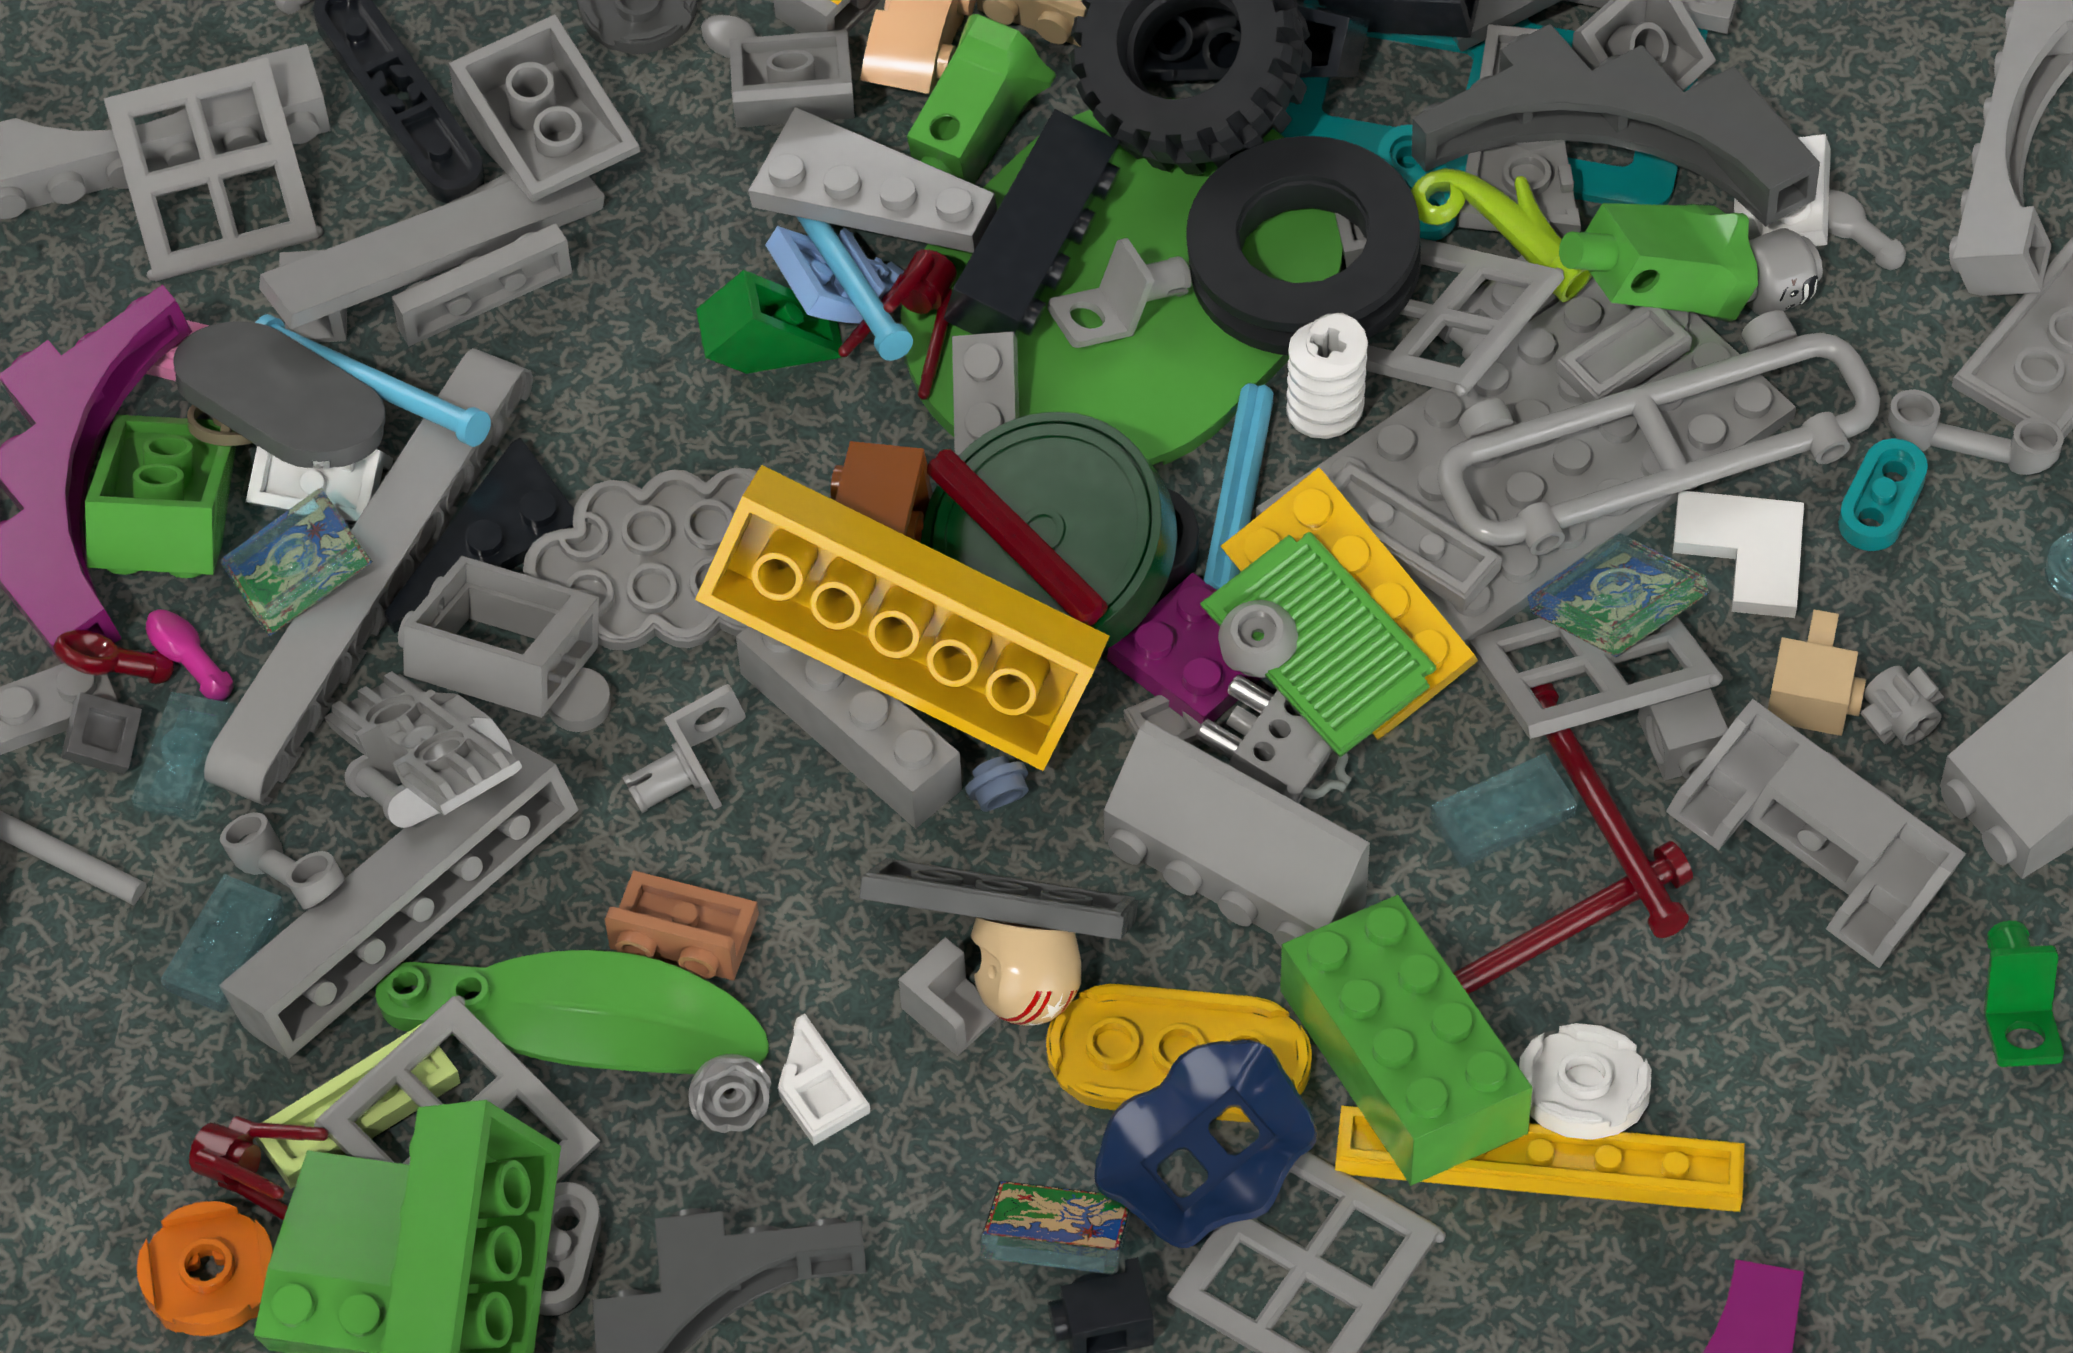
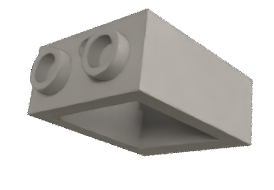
[398,556,599,718]

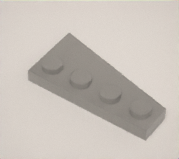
[1459,24,1581,238]
[748,107,997,253]

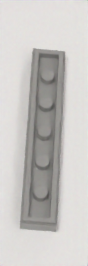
[259,176,605,329]

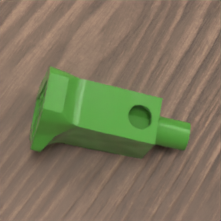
[907,14,1056,184]
[1559,203,1758,322]

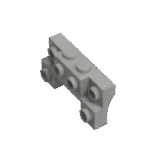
[1666,699,1966,968]

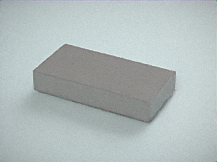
[1556,306,1692,402]

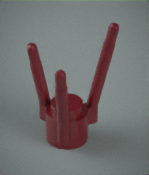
[838,249,957,400]
[189,1116,329,1221]

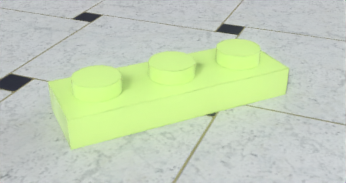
[255,1024,461,1189]

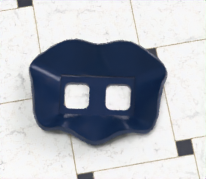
[1094,1039,1318,1248]

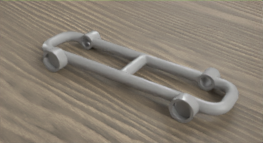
[1437,310,1880,555]

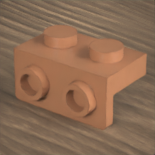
[605,870,759,981]

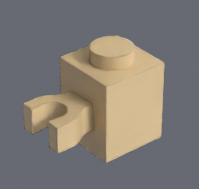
[1768,610,1866,736]

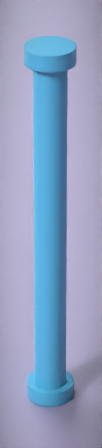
[796,216,913,361]
[255,314,491,447]

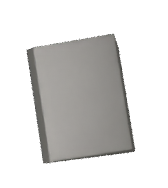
[1572,0,1716,91]
[729,30,855,128]

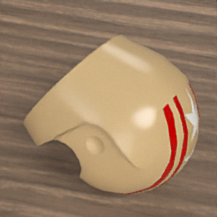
[971,917,1082,1026]

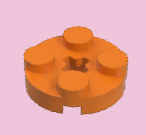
[137,1201,273,1336]

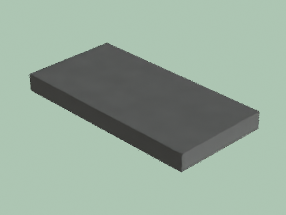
[859,858,1139,940]

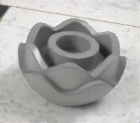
[1218,600,1298,678]
[689,1054,771,1133]

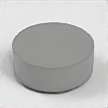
[548,667,611,732]

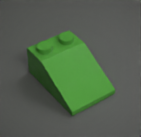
[85,414,236,578]
[254,1150,409,1353]

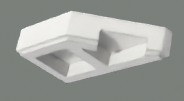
[778,1014,870,1145]

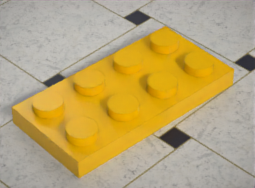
[1221,467,1478,740]

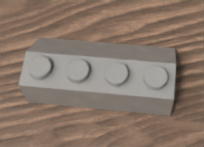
[1104,720,1370,948]

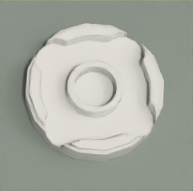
[1519,1023,1652,1140]

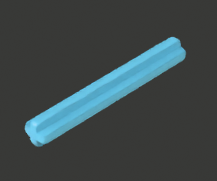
[1204,383,1274,590]

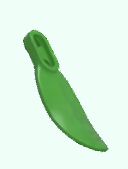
[375,950,769,1074]

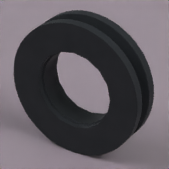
[1186,136,1421,355]

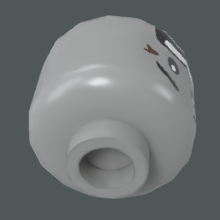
[1746,228,1823,315]

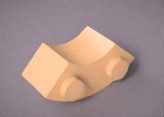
[860,0,976,94]

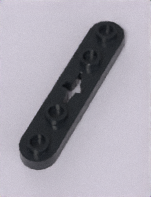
[313,0,485,204]

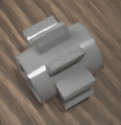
[1861,666,1944,745]

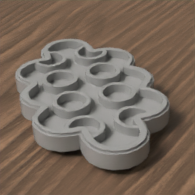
[523,468,757,651]

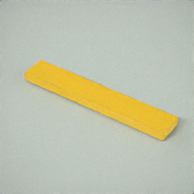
[1335,1106,1745,1212]

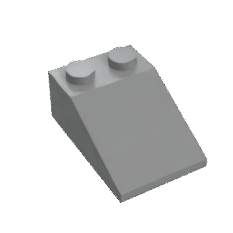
[449,14,640,202]

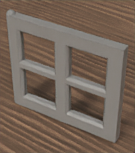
[103,56,323,282]
[1366,238,1564,396]
[1469,616,1723,739]
[314,996,600,1184]
[1167,1152,1446,1353]

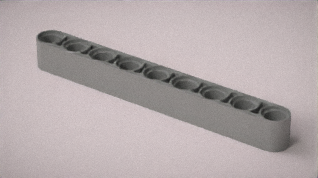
[204,348,533,805]

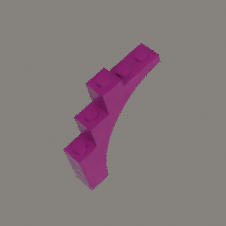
[0,284,192,664]

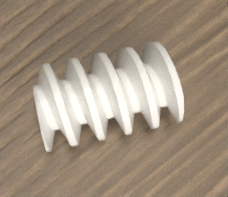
[1286,313,1368,439]

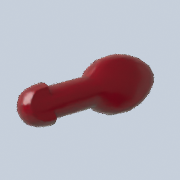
[53,630,174,684]

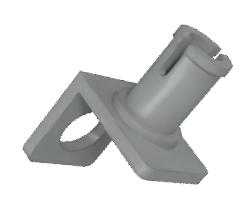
[1047,238,1191,348]
[622,684,746,813]

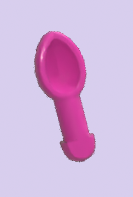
[145,609,234,702]

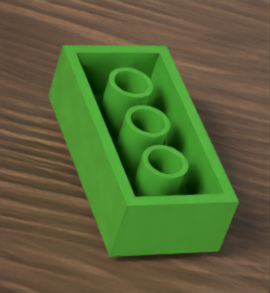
[1280,895,1533,1186]
[381,1100,561,1353]

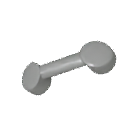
[1888,390,2064,475]
[220,812,345,910]

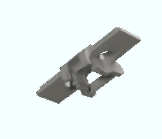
[324,671,523,828]

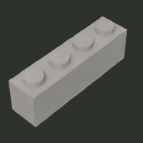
[736,626,962,829]

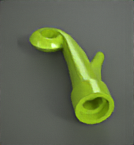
[1411,168,1592,302]

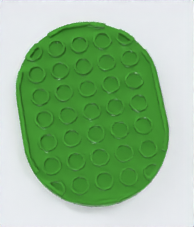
[901,98,1342,465]

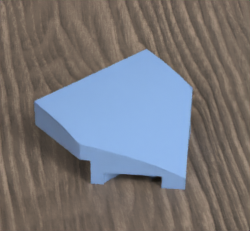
[765,226,904,324]

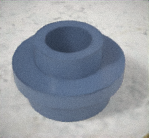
[965,756,1029,812]

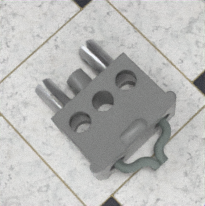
[1196,675,1352,803]

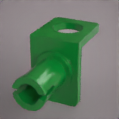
[1984,920,2064,1067]

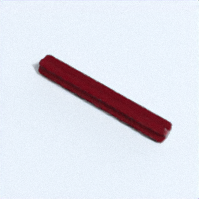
[927,449,1107,627]

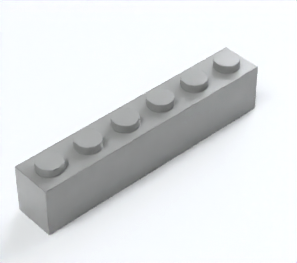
[219,739,579,1059]

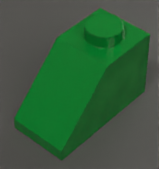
[696,270,842,374]

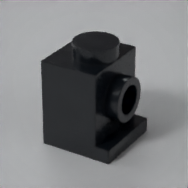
[1048,1257,1154,1353]

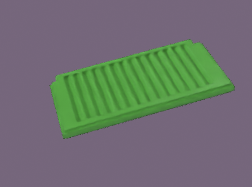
[1200,532,1436,758]

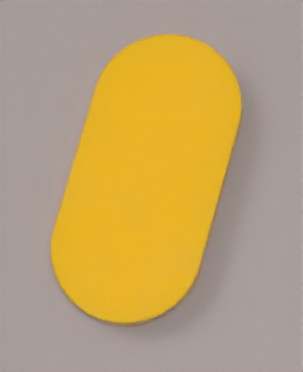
[1046,984,1312,1122]

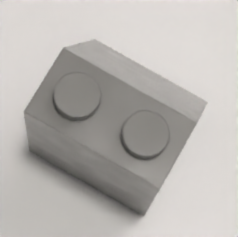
[1940,650,2073,879]

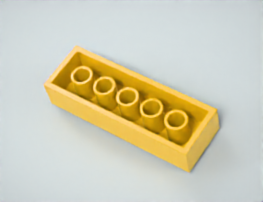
[695,465,1110,771]

